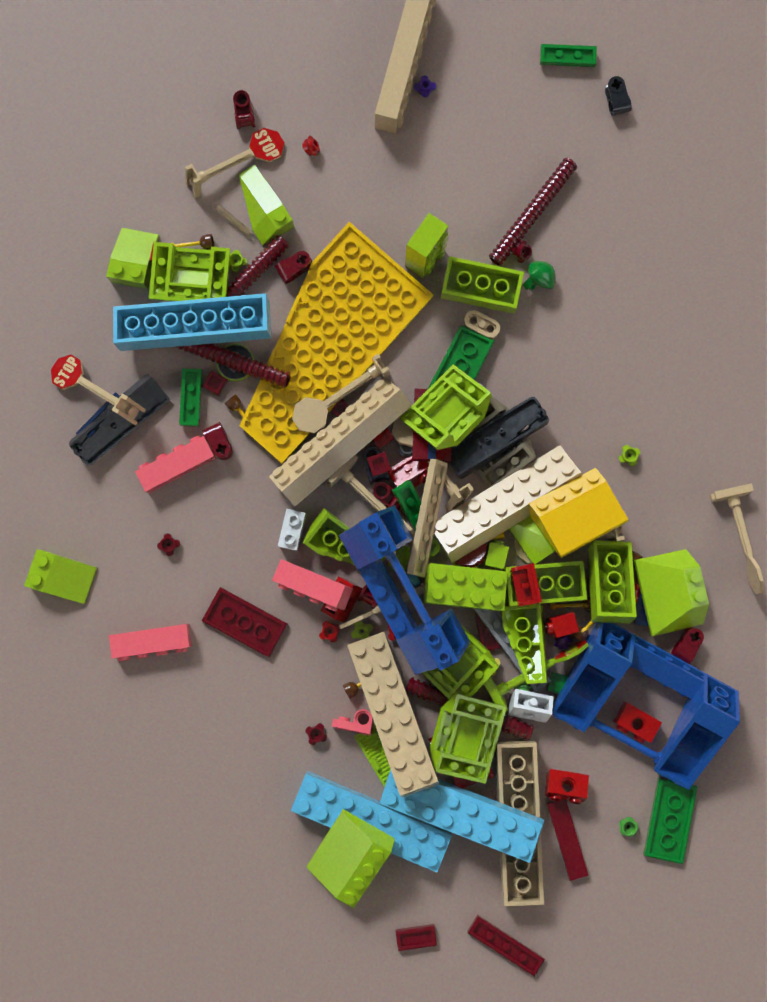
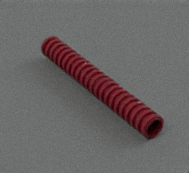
[489,158,577,266]
[226,235,289,297]
[175,343,291,389]
[405,677,534,741]

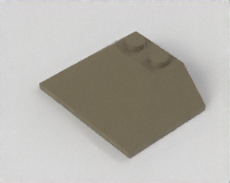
[468,396,536,488]

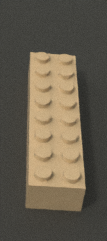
[375,0,436,134]
[269,377,412,507]
[434,445,582,563]
[347,632,439,798]
[495,740,544,906]

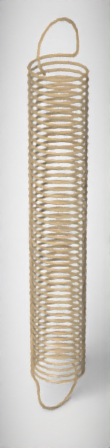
[212,202,256,240]

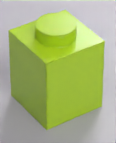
[484,540,509,570]

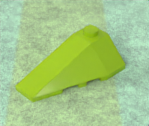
[239,165,294,246]
[303,508,385,565]
[502,604,547,684]

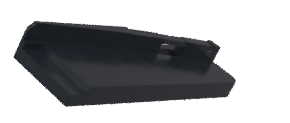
[69,374,170,465]
[450,397,549,479]

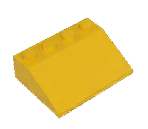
[529,468,628,558]

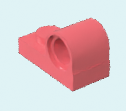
[332,709,374,736]

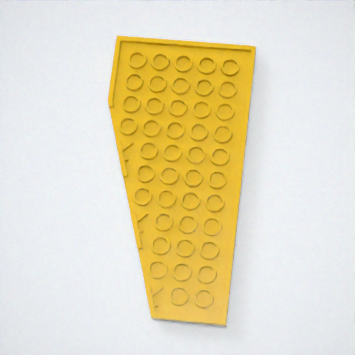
[239,222,434,464]

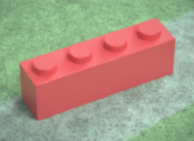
[135,435,216,493]
[272,559,353,611]
[109,624,192,662]

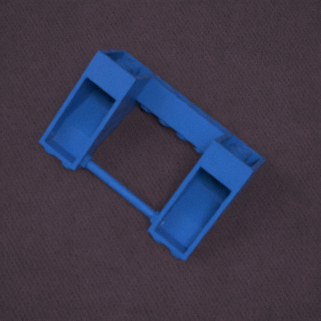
[339,505,470,675]
[552,622,740,790]

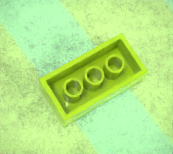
[405,213,449,279]
[440,256,524,314]
[588,541,637,623]
[504,561,587,606]
[423,563,508,612]

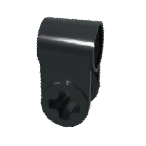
[605,76,632,116]
[364,447,389,485]

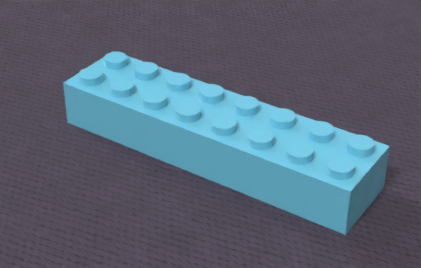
[113,293,271,351]
[379,770,545,863]
[291,771,452,872]

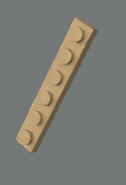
[407,459,448,578]

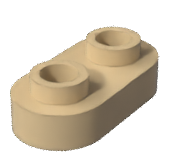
[464,310,500,339]

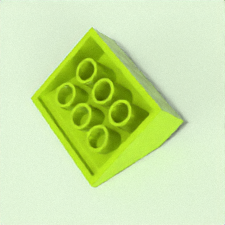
[306,809,395,908]

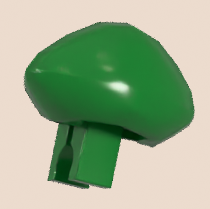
[522,261,556,290]

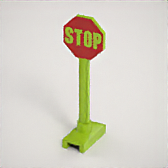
[484,640,589,711]

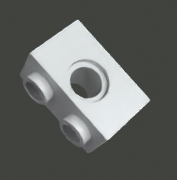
[278,508,307,551]
[508,689,554,723]

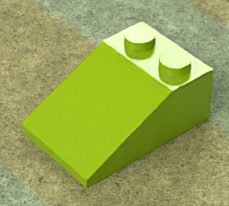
[106,228,159,289]
[24,549,97,604]

